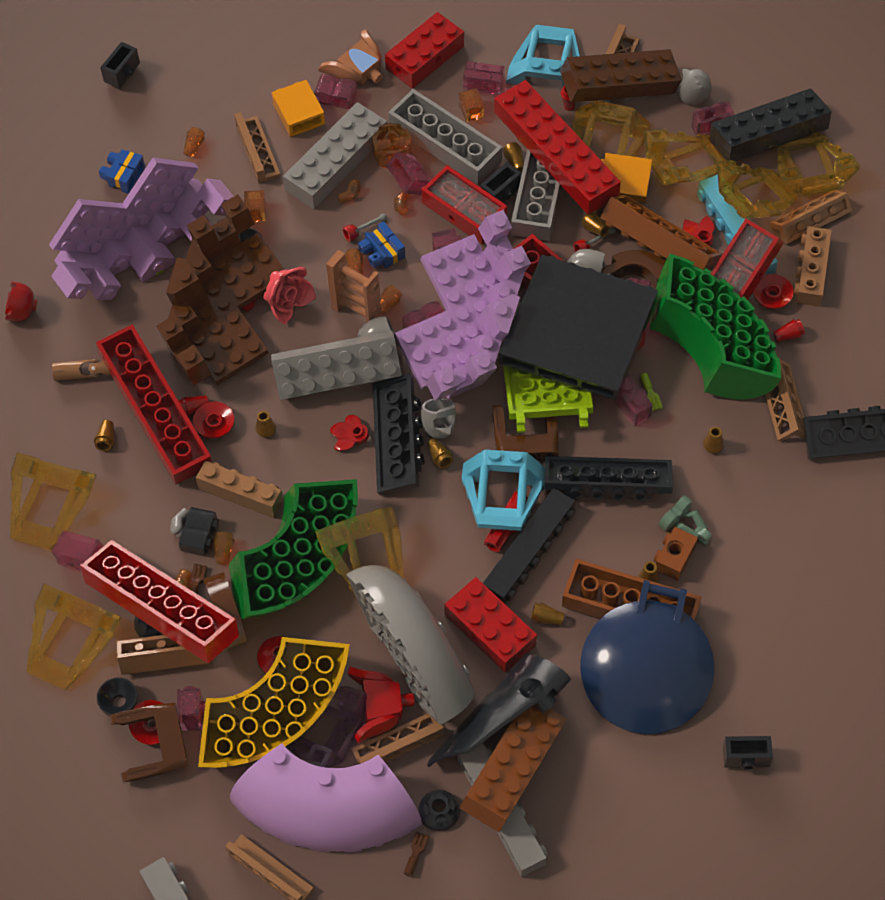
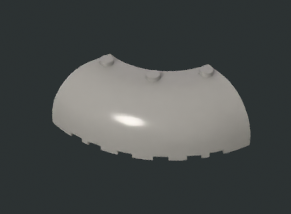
[346,565,474,725]

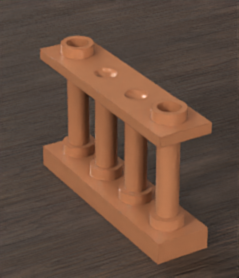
[326,250,382,323]

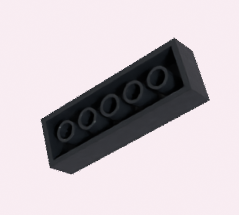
[709,88,832,164]

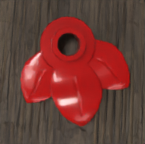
[683,216,715,246]
[330,415,369,451]

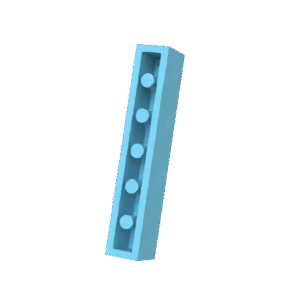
[697,174,778,275]

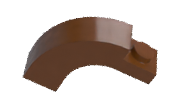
[601,250,666,289]
[203,572,247,649]

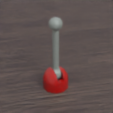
[342,214,387,242]
[573,227,616,252]

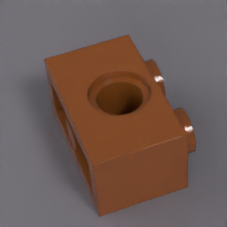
[653,527,698,581]

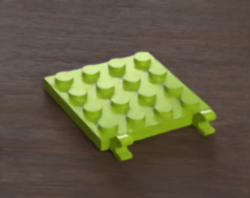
[503,365,593,433]

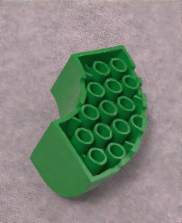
[650,253,781,399]
[229,479,358,619]

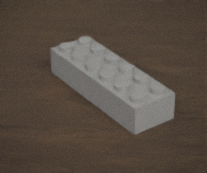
[388,89,502,185]
[283,102,388,209]
[511,149,561,241]
[271,331,402,400]

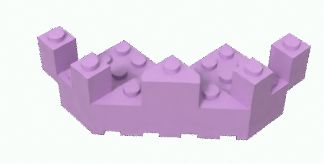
[49,158,234,300]
[394,210,531,401]

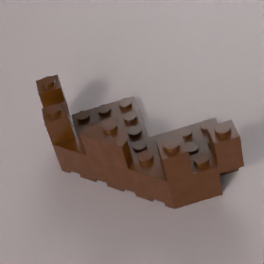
[156,194,285,385]

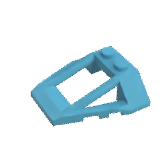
[506,25,580,88]
[462,450,545,531]

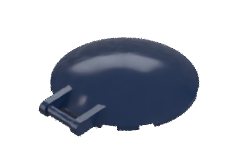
[580,580,714,734]

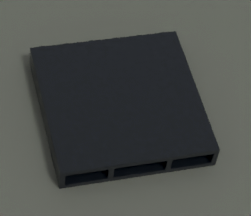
[499,255,658,401]

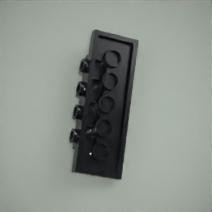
[372,373,425,496]
[803,406,885,459]
[544,456,673,502]

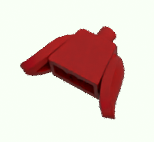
[348,666,414,744]

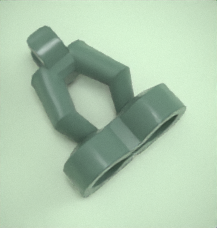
[658,495,712,545]

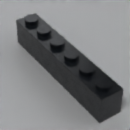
[483,488,576,604]

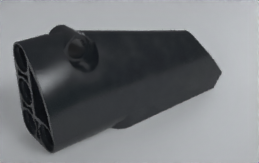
[427,654,571,767]

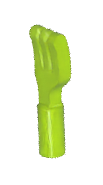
[640,373,663,412]

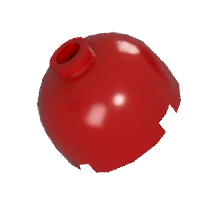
[4,281,38,322]

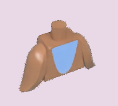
[318,29,383,85]

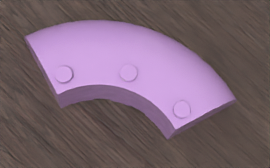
[230,743,422,853]

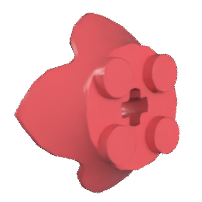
[263,267,316,325]

